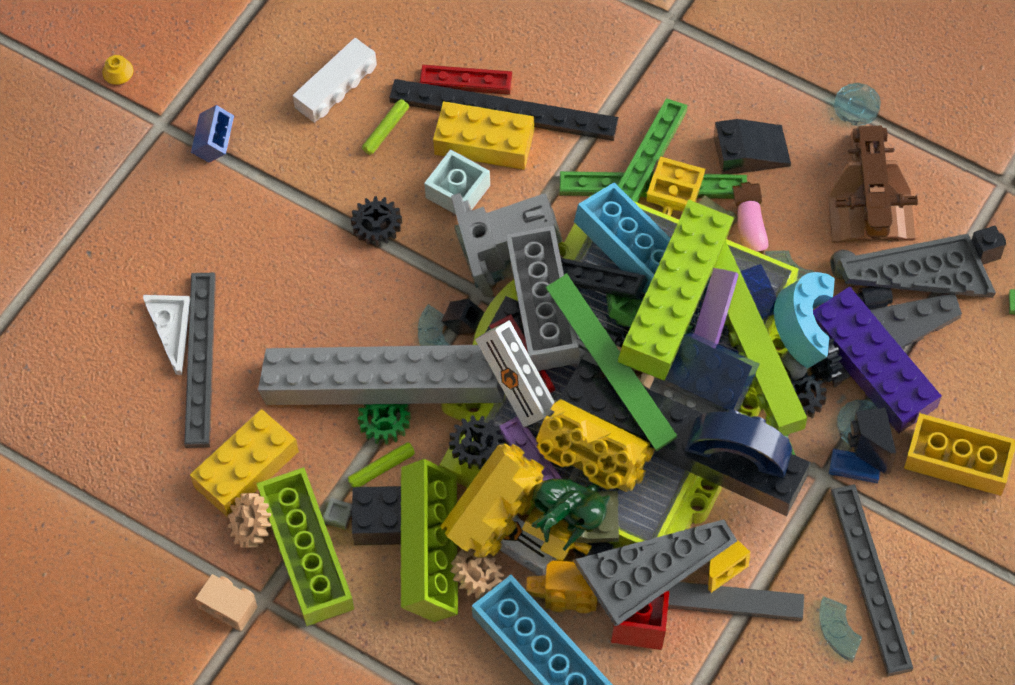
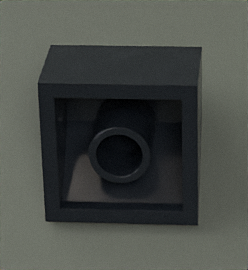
[848,408,896,474]

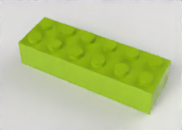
[400,459,458,622]
[256,467,355,626]

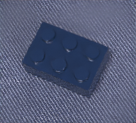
[666,333,759,411]

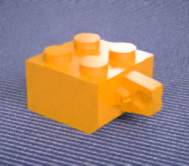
[526,561,597,613]

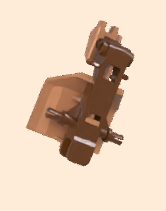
[829,125,918,243]

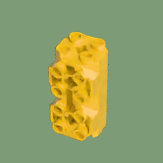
[536,399,655,492]
[440,444,544,558]

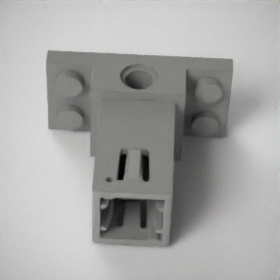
[451,193,562,297]

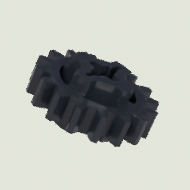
[351,196,402,246]
[811,332,843,383]
[790,372,827,418]
[449,415,504,470]

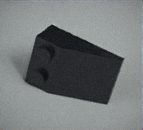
[714,119,791,174]

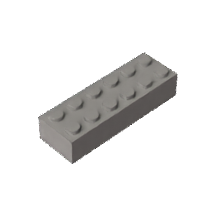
[506,226,580,371]

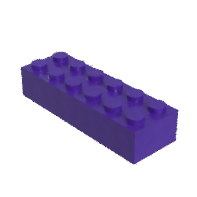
[813,286,942,434]

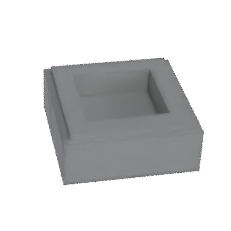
[323,498,352,530]

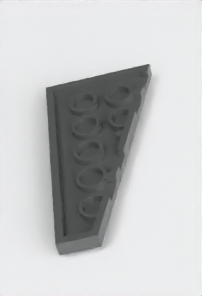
[837,234,996,298]
[832,294,962,388]
[573,519,737,626]

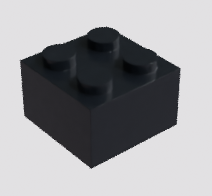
[352,486,401,546]

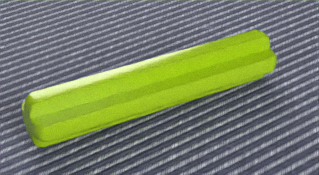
[362,99,409,155]
[348,442,415,487]

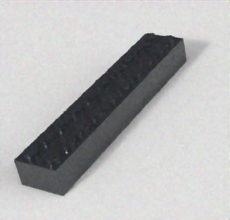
[559,359,811,517]

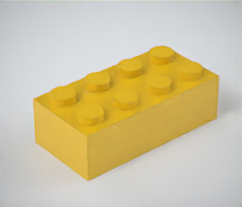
[433,101,534,170]
[190,409,299,518]
[904,413,1015,496]

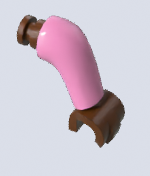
[732,182,768,254]

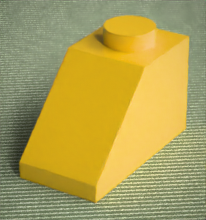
[708,540,750,593]

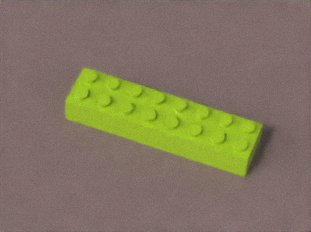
[617,200,734,381]

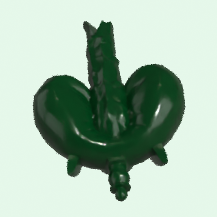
[531,479,610,551]

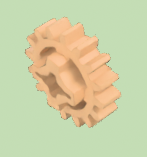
[228,493,271,548]
[451,548,504,599]

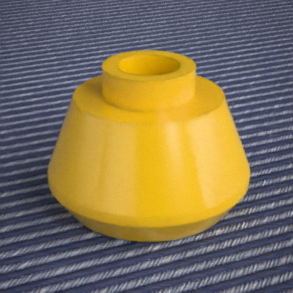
[102,55,133,85]

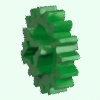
[357,404,411,445]

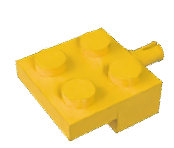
[647,156,705,216]
[522,507,592,561]

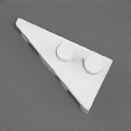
[143,295,190,375]

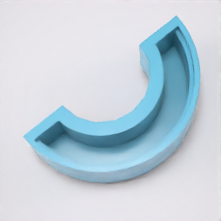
[774,272,835,369]

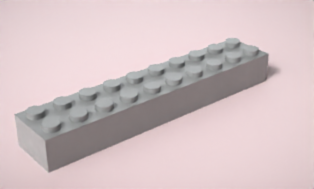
[258,345,504,405]

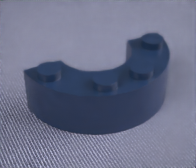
[685,409,792,478]

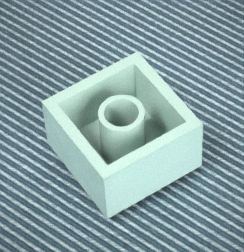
[424,149,490,214]

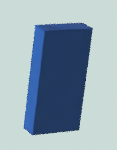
[829,449,880,483]

